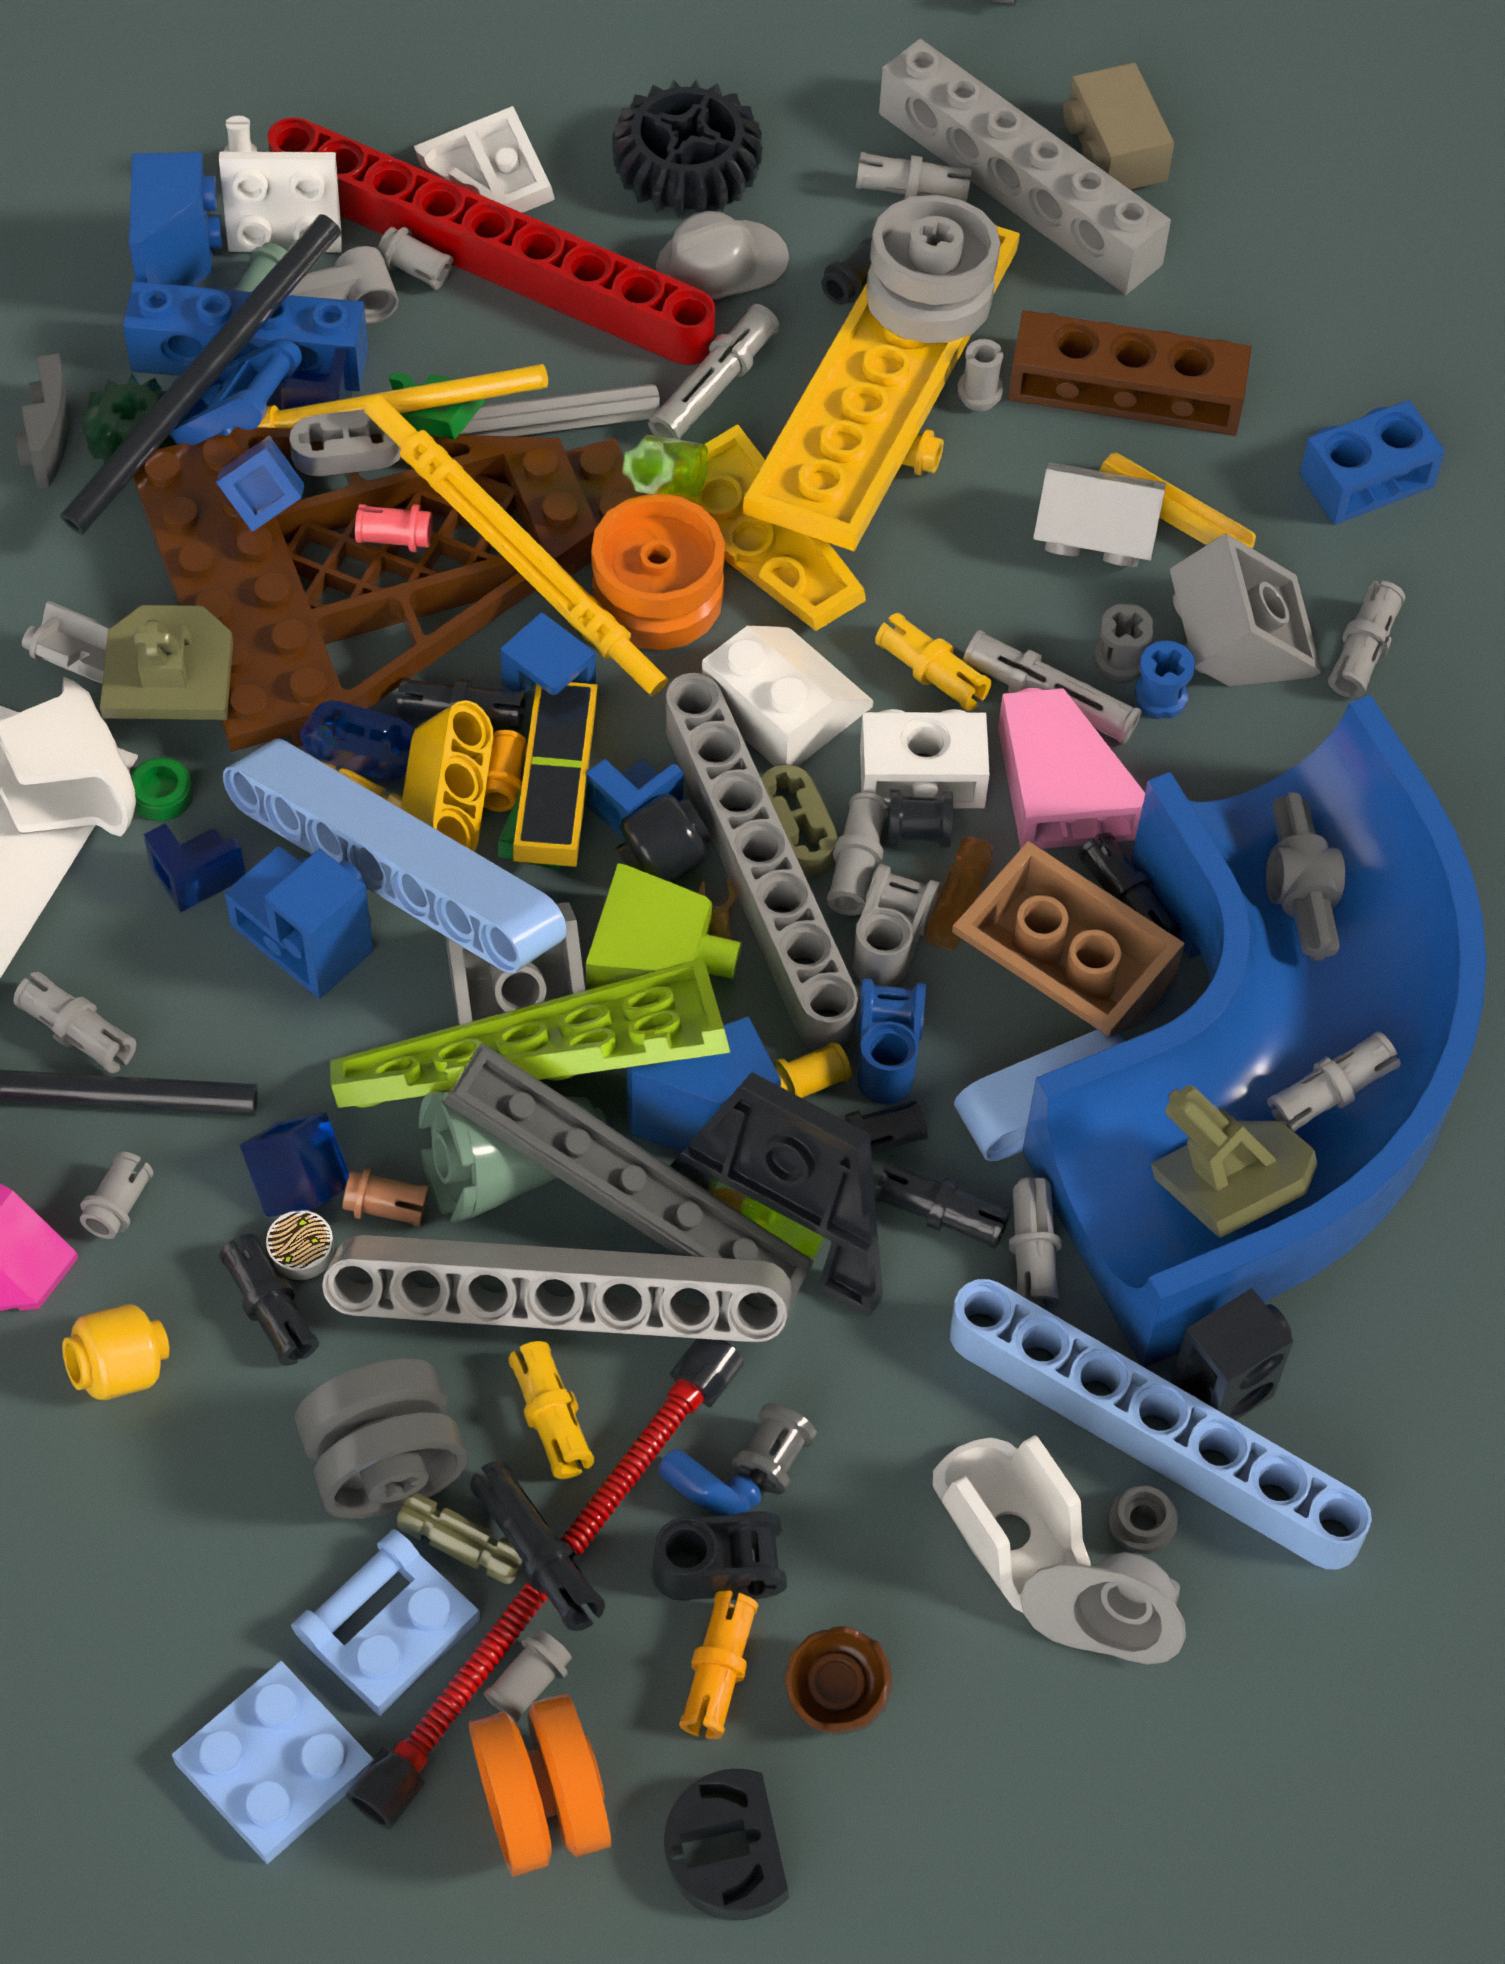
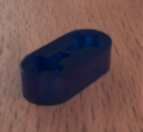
[301,700,415,780]

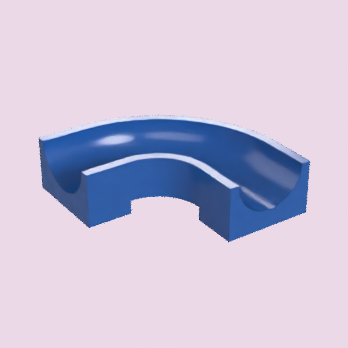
[1022,695,1486,1367]

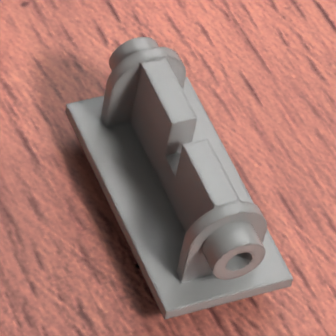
[22,601,111,684]

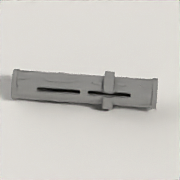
[648,304,780,446]
[963,630,1142,745]

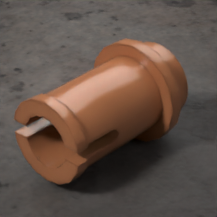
[342,1167,429,1227]

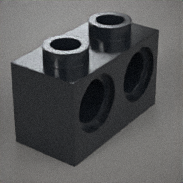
[1170,1288,1294,1421]

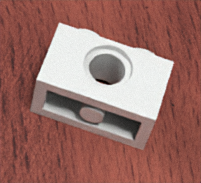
[860,709,990,808]

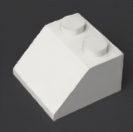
[702,626,873,766]

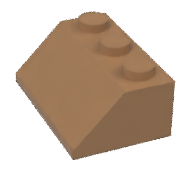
[952,841,1185,1037]

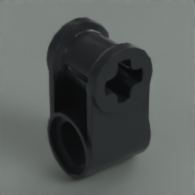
[651,1511,788,1601]

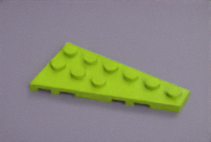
[330,958,731,1108]

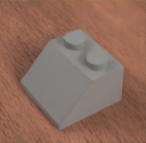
[1169,533,1322,687]
[445,902,585,1025]

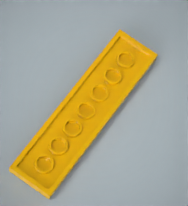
[743,225,1020,551]

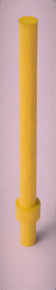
[234,364,548,429]

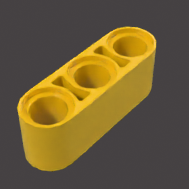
[401,700,493,852]

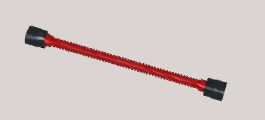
[346,1338,744,1830]

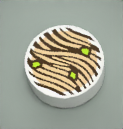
[266,1210,334,1280]

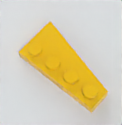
[639,424,866,631]

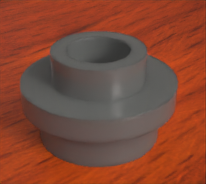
[1108,1486,1178,1554]

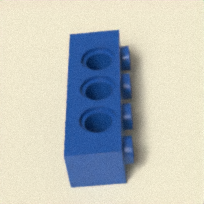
[123,282,368,391]

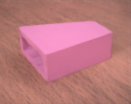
[998,688,1145,849]

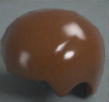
[784,1626,893,1736]

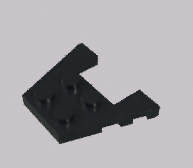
[670,1072,883,1317]

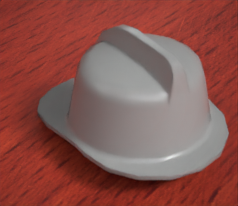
[656,211,789,301]
[1020,1552,1186,1665]

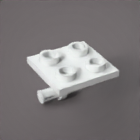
[219,116,342,253]

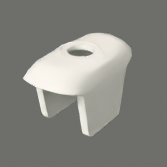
[0,677,136,837]
[933,1435,1091,1613]

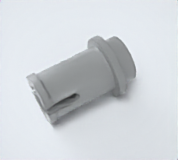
[377,227,454,290]
[957,339,1003,412]
[80,1151,154,1239]
[483,1630,572,1723]

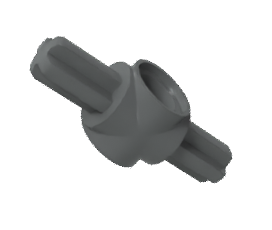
[1265,792,1345,961]

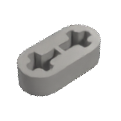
[289,410,401,476]

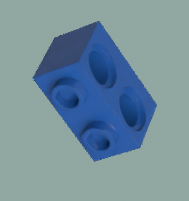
[1299,400,1445,525]

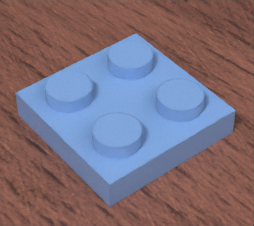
[172,1661,373,1864]

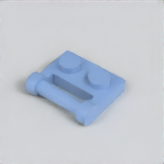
[291,1529,480,1716]

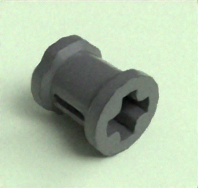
[1094,604,1153,682]
[731,1403,817,1495]

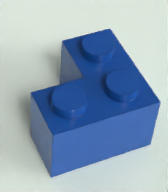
[225,845,373,1000]

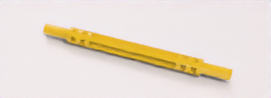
[364,395,668,696]

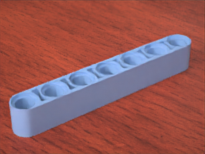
[223,738,567,973]
[950,1279,1372,1569]

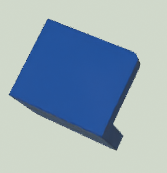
[216,436,304,532]
[500,612,596,695]
[586,759,684,841]

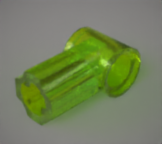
[622,435,708,497]

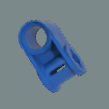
[857,978,926,1104]

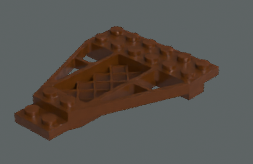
[132,427,641,752]

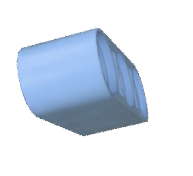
[954,1030,1125,1161]

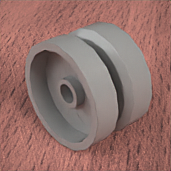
[866,195,1001,343]

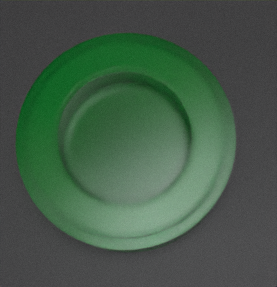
[131,757,193,821]

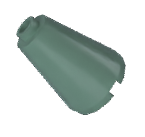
[419,1090,607,1223]

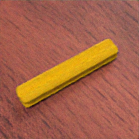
[1099,453,1256,549]

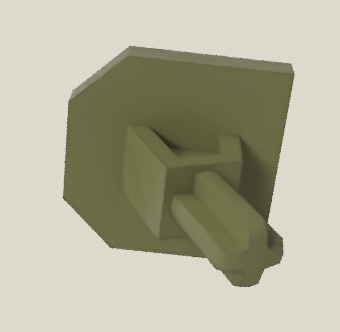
[100,605,233,720]
[1150,1085,1318,1238]

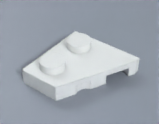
[414,106,555,213]

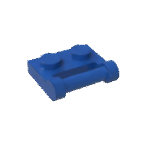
[169,339,302,445]

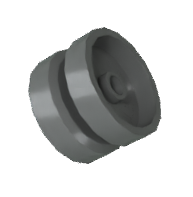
[294,1358,468,1519]

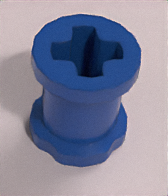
[1134,640,1195,719]

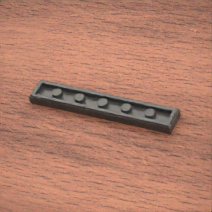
[443,1043,814,1310]

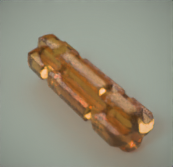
[925,836,993,950]

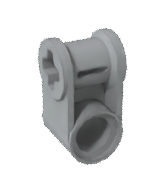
[852,864,941,987]

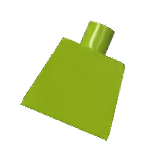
[586,863,742,990]

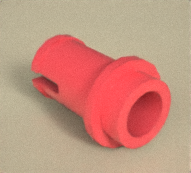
[355,504,433,552]

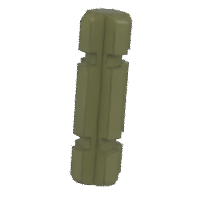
[397,1493,525,1584]

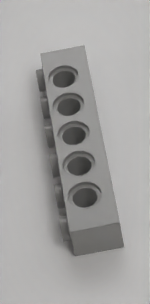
[879,38,1171,295]

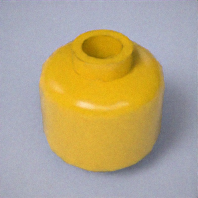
[62,1304,169,1400]

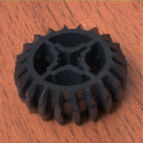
[612,79,763,218]

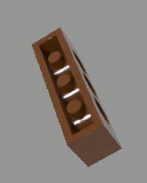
[1008,310,1252,436]

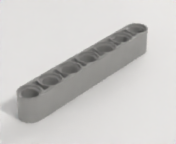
[666,673,858,1051]
[322,1235,792,1342]

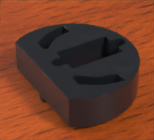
[664,1769,789,1920]

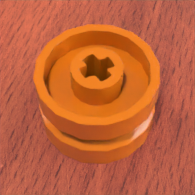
[591,493,725,651]
[469,1692,611,1877]

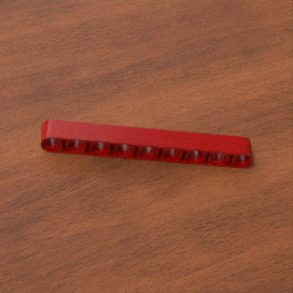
[267,117,715,365]

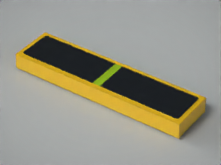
[513,682,598,867]

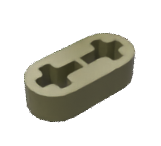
[761,764,837,877]

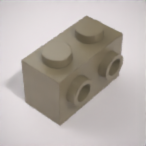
[1063,62,1174,190]

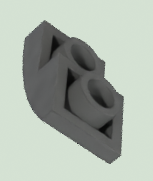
[14,353,69,489]

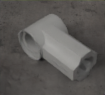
[289,246,399,324]

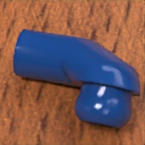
[658,1449,761,1516]

